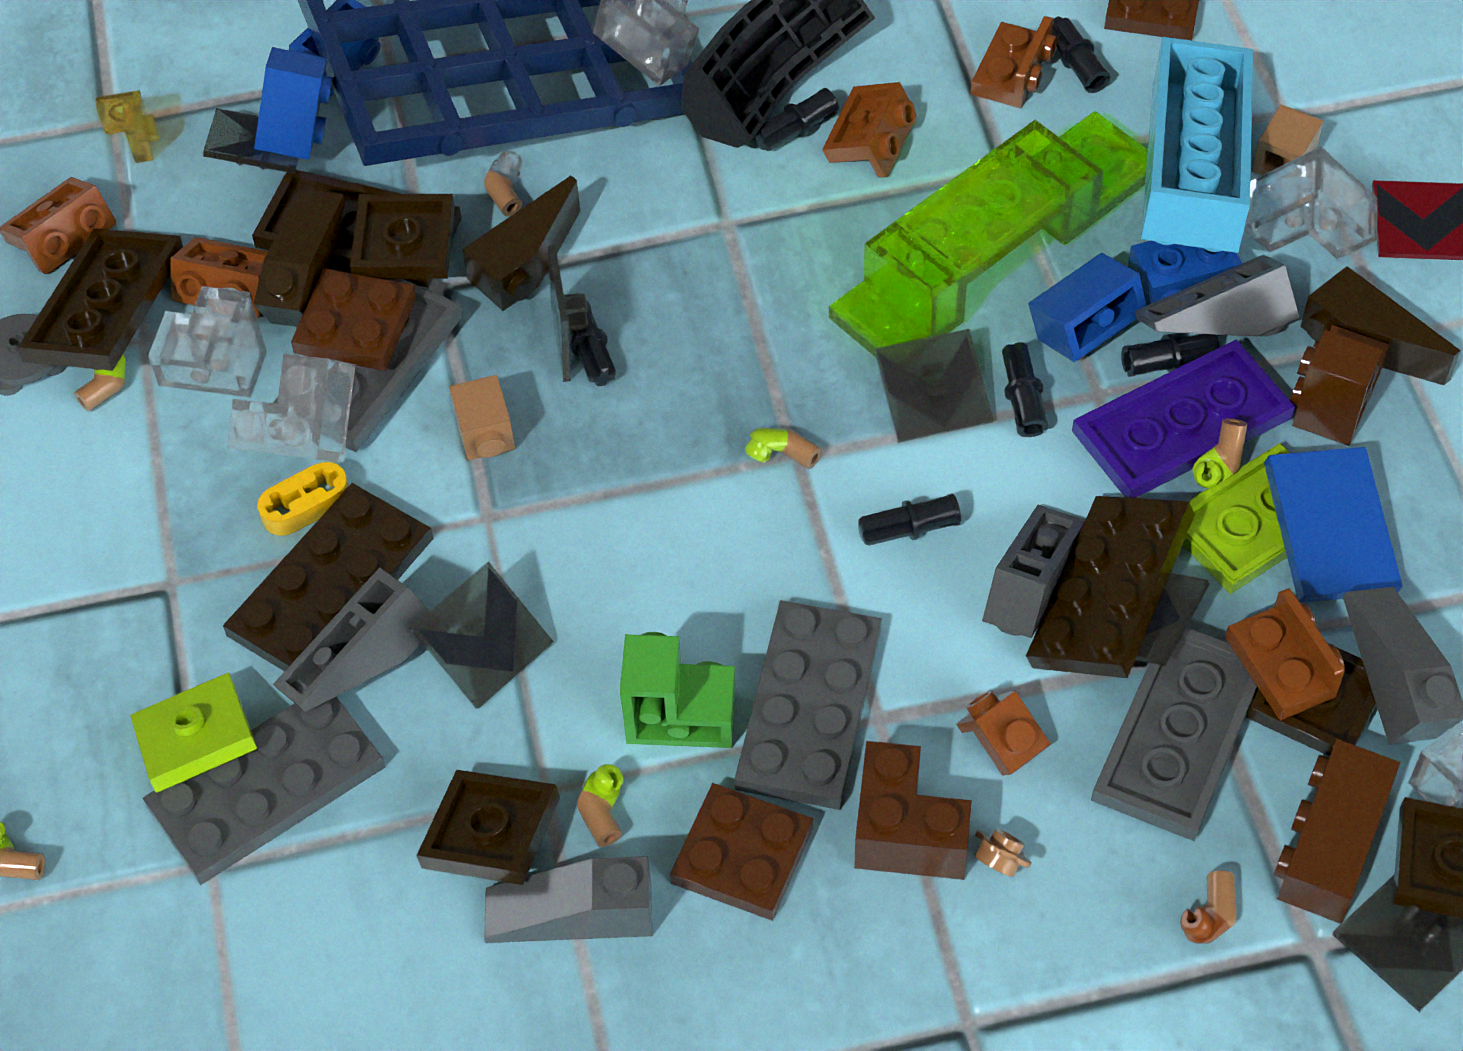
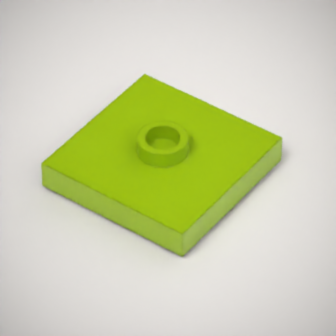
[130,672,257,793]

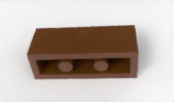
[1273,739,1401,924]

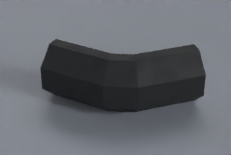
[680,0,875,148]

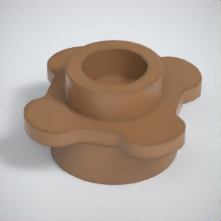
[975,828,1032,877]

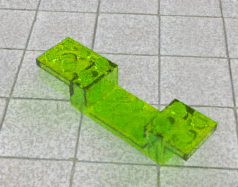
[829,111,1148,368]

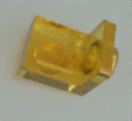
[95,90,159,163]

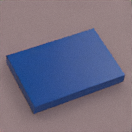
[1264,447,1403,603]

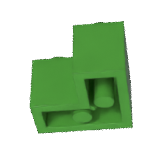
[620,632,736,748]

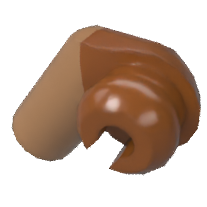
[1180,870,1237,944]

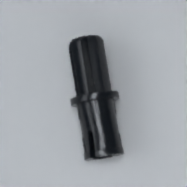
[1052,16,1111,93]
[754,88,839,151]
[561,299,616,386]
[1121,334,1220,377]
[1002,342,1049,437]
[858,493,961,546]

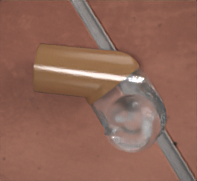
[484,150,523,216]

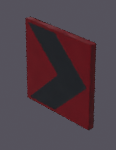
[1372,180,1463,260]

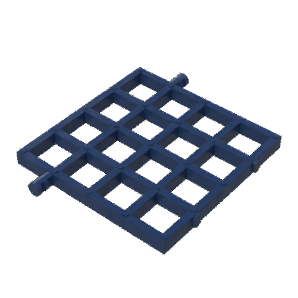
[298,0,693,166]

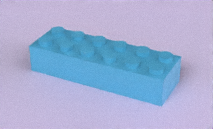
[1141,37,1253,253]

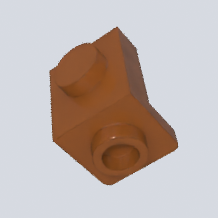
[956,690,1051,776]

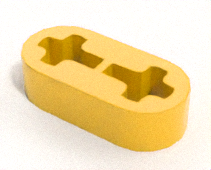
[257,462,349,536]

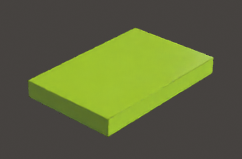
[1183,443,1290,595]

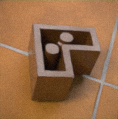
[1290,325,1389,446]
[854,741,972,880]

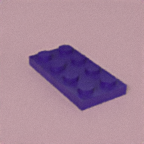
[1072,339,1295,498]

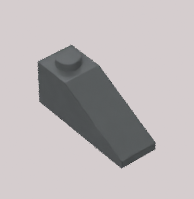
[1135,254,1299,337]
[982,505,1085,638]
[273,567,440,712]
[1342,587,1463,745]
[484,856,652,943]

